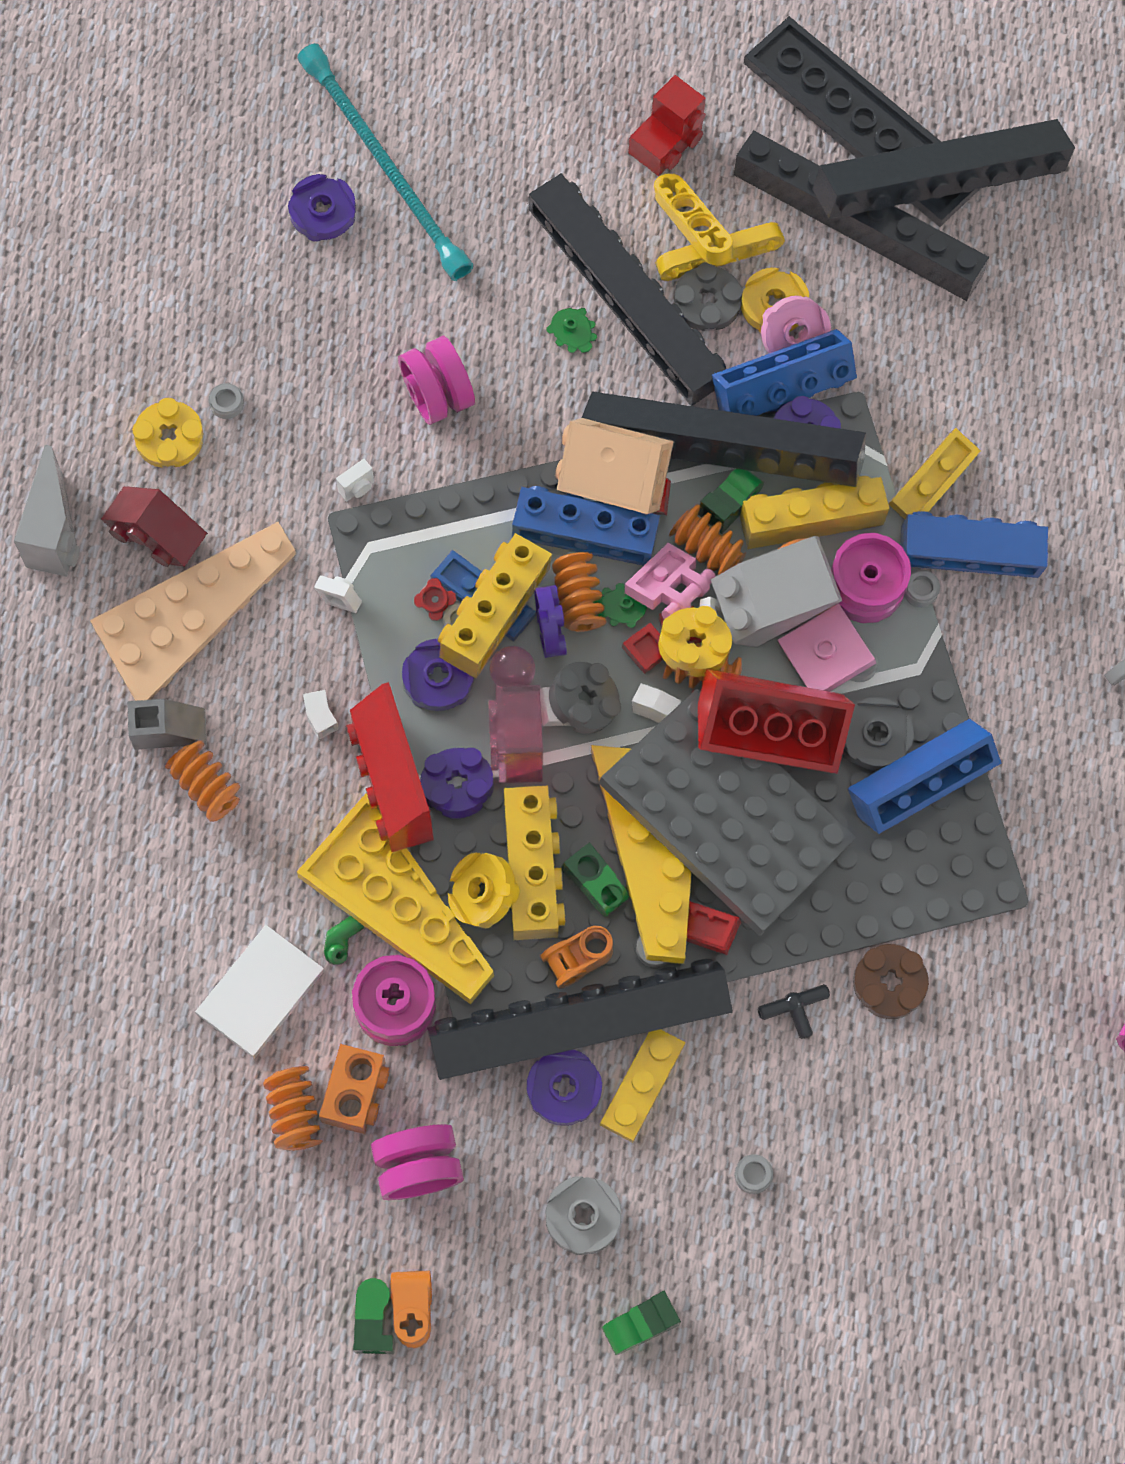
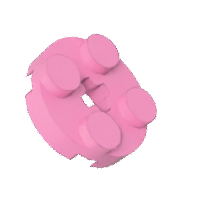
[761,296,831,353]

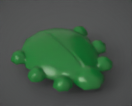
[546,308,597,353]
[593,583,647,628]

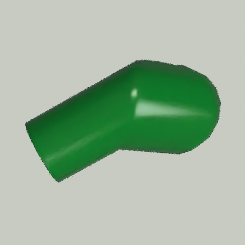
[324,916,364,965]

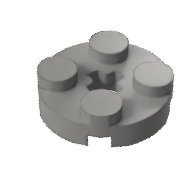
[545,1176,621,1255]

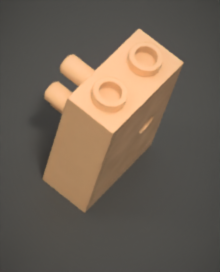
[555,418,674,514]

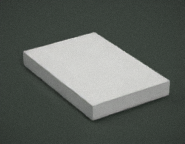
[195,925,324,1059]

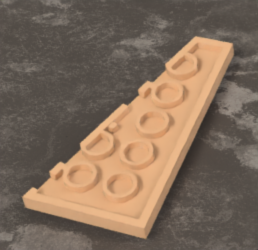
[90,522,296,701]

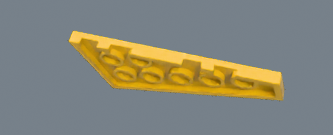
[591,745,691,964]
[297,793,494,1004]

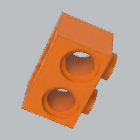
[319,1044,390,1134]

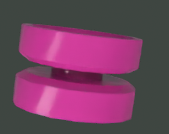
[398,335,475,425]
[831,533,911,623]
[352,955,436,1047]
[371,1124,464,1200]

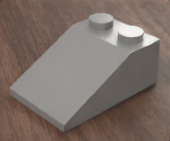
[14,445,80,577]
[711,536,842,648]

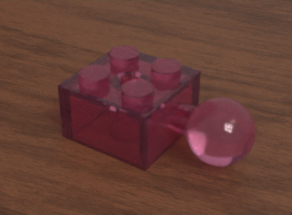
[489,646,543,783]

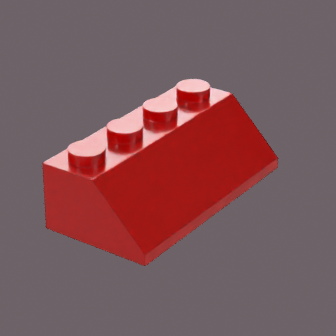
[698,669,855,774]
[346,682,434,852]

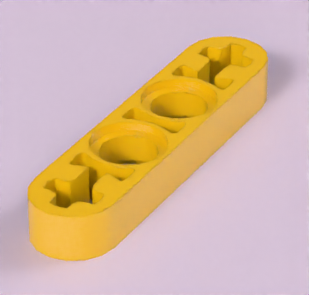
[654,174,733,265]
[655,222,785,281]

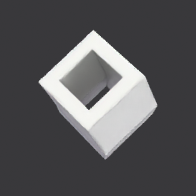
[632,683,681,723]
[303,690,339,740]

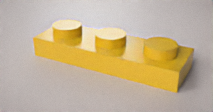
[888,428,981,519]
[600,1029,686,1143]

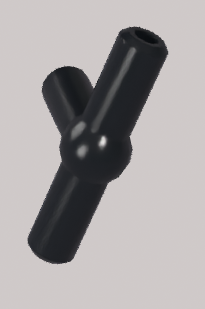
[757,984,830,1039]

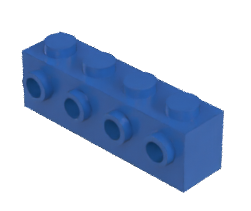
[712,329,857,416]
[512,486,660,566]
[900,511,1048,578]
[848,718,1002,834]

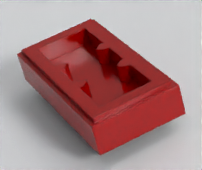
[686,901,741,955]

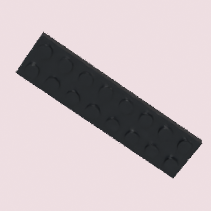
[743,16,981,227]

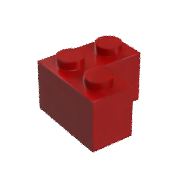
[628,75,706,176]

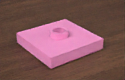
[777,603,876,691]

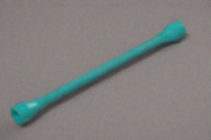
[297,43,474,281]

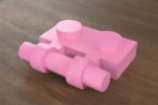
[625,543,716,619]

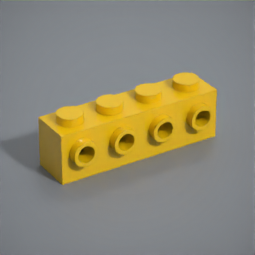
[740,476,889,550]
[438,533,552,679]
[504,785,565,940]

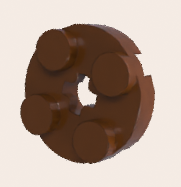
[853,944,929,1019]

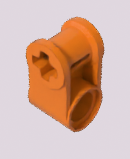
[540,926,613,989]
[391,1270,432,1348]

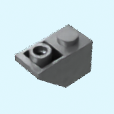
[127,699,207,750]

